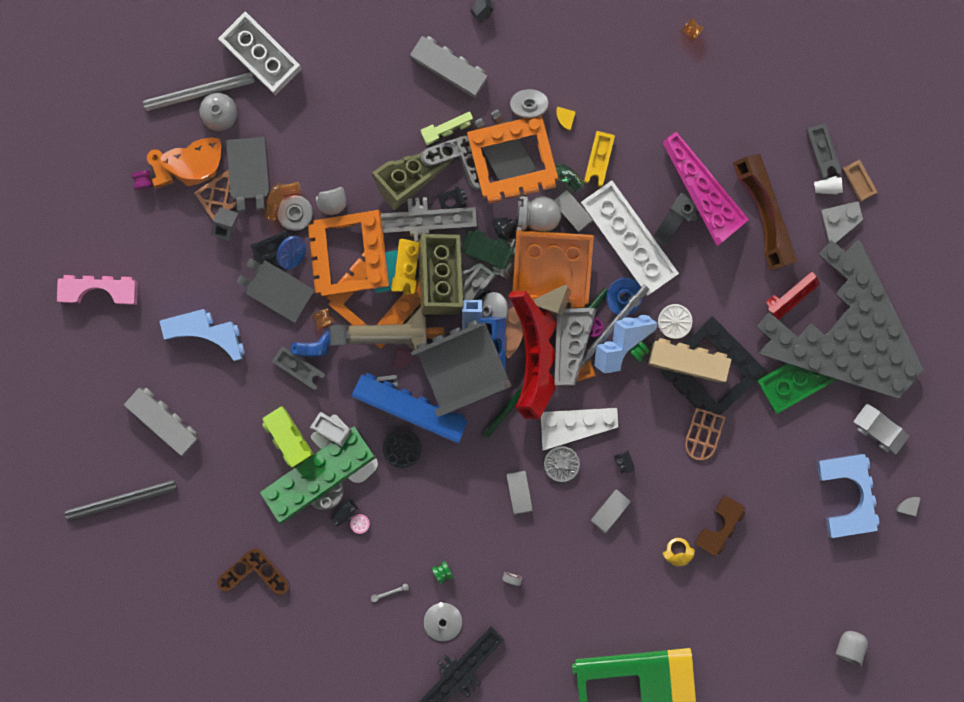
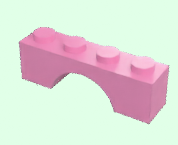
[57,275,138,305]

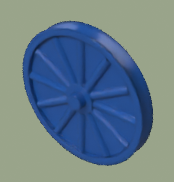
[277,236,306,269]

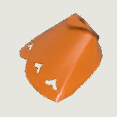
[158,137,221,186]

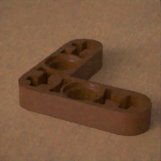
[217,548,289,595]

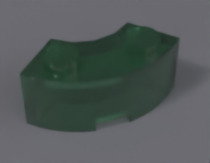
[461,229,514,269]

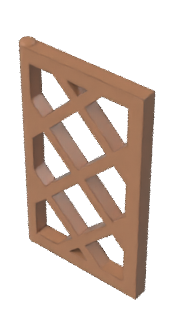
[194,170,247,220]

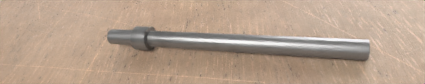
[580,284,650,370]

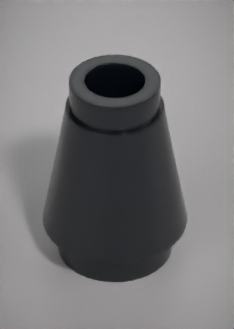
[331,499,359,527]

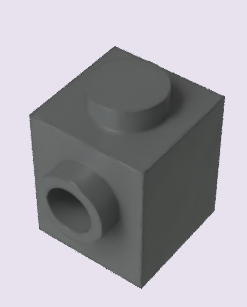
[669,193,700,223]
[211,207,238,241]

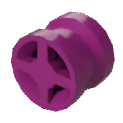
[131,170,153,190]
[589,318,604,338]

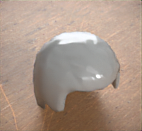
[316,187,347,215]

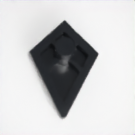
[470,0,494,23]

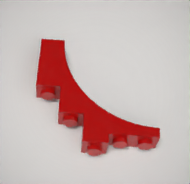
[508,291,557,419]

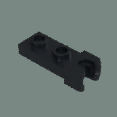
[614,450,635,474]

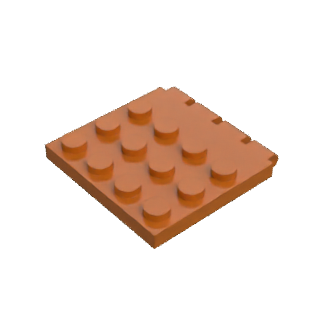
[512,230,594,309]

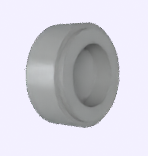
[502,572,522,586]

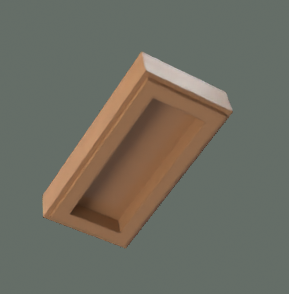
[842,159,878,202]

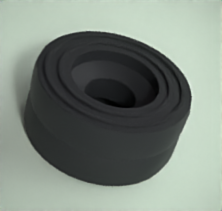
[653,210,685,246]

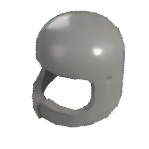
[835,631,868,666]

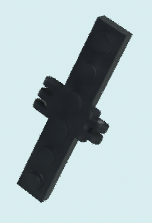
[419,626,505,702]

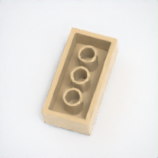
[648,338,731,383]

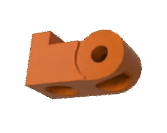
[147,149,175,189]

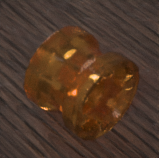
[681,17,705,42]
[311,308,335,330]

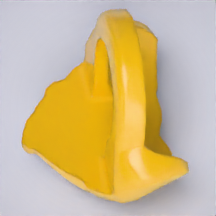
[663,538,695,566]

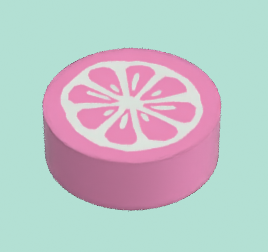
[350,514,370,534]

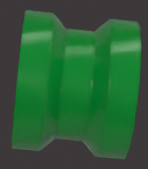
[628,341,650,363]
[432,561,454,585]

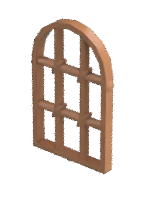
[685,408,726,460]

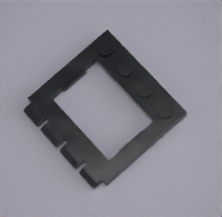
[661,316,766,421]

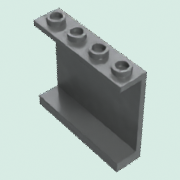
[411,320,511,417]

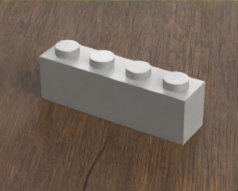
[410,36,487,98]
[124,388,199,456]

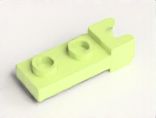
[420,112,473,146]

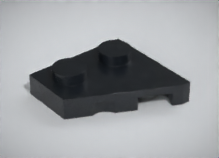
[250,230,289,267]

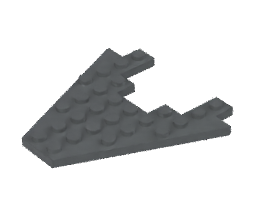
[756,239,924,399]

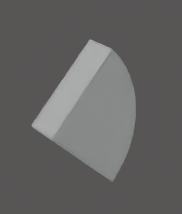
[896,497,920,516]

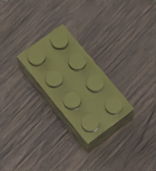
[419,234,463,315]

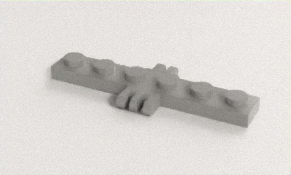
[361,197,477,242]

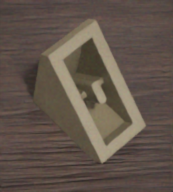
[533,284,571,317]

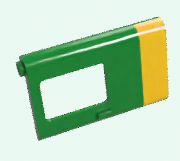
[572,648,696,702]

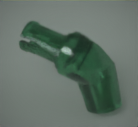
[539,163,585,192]

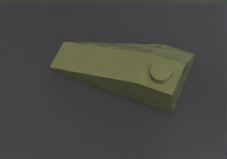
[372,147,454,210]

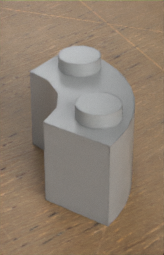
[853,404,910,454]

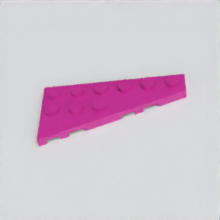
[662,132,749,246]

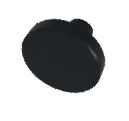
[383,430,421,468]

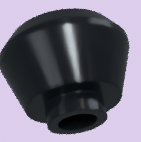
[492,217,516,242]

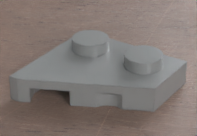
[820,201,863,243]
[462,263,496,300]

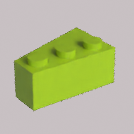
[262,406,314,468]

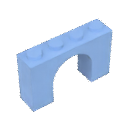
[816,454,879,538]

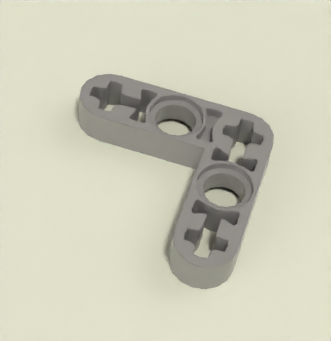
[421,136,481,190]

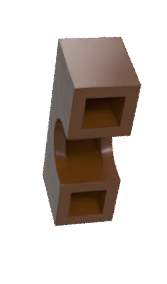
[694,494,746,557]

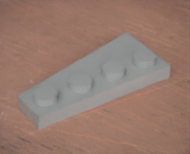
[555,308,596,386]

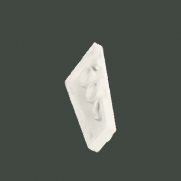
[541,408,618,450]

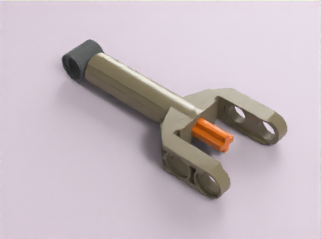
[330,307,445,357]

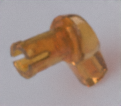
[264,181,301,220]

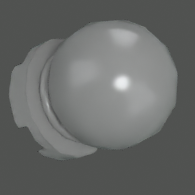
[517,195,561,232]

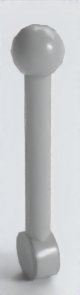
[371,584,409,602]

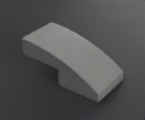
[554,190,593,233]
[507,471,533,515]
[590,489,631,533]

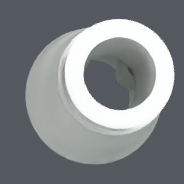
[815,176,843,195]

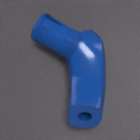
[291,328,330,357]

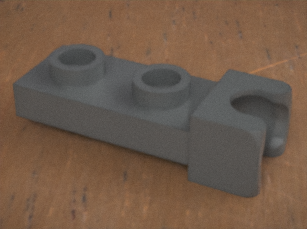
[806,123,842,179]
[272,346,326,391]

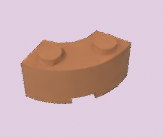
[506,307,523,359]

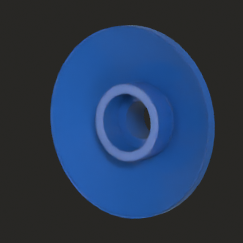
[606,278,643,315]

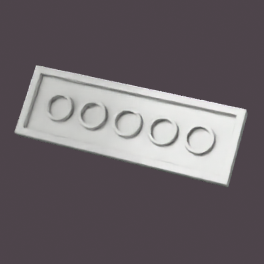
[581,181,679,296]

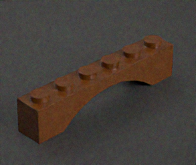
[732,153,798,271]

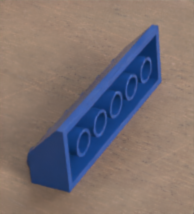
[352,373,467,443]

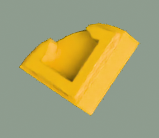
[556,107,575,131]

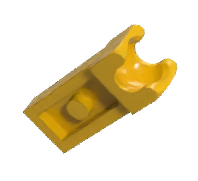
[584,131,615,187]
[391,239,420,295]

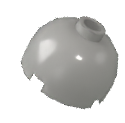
[199,93,238,132]

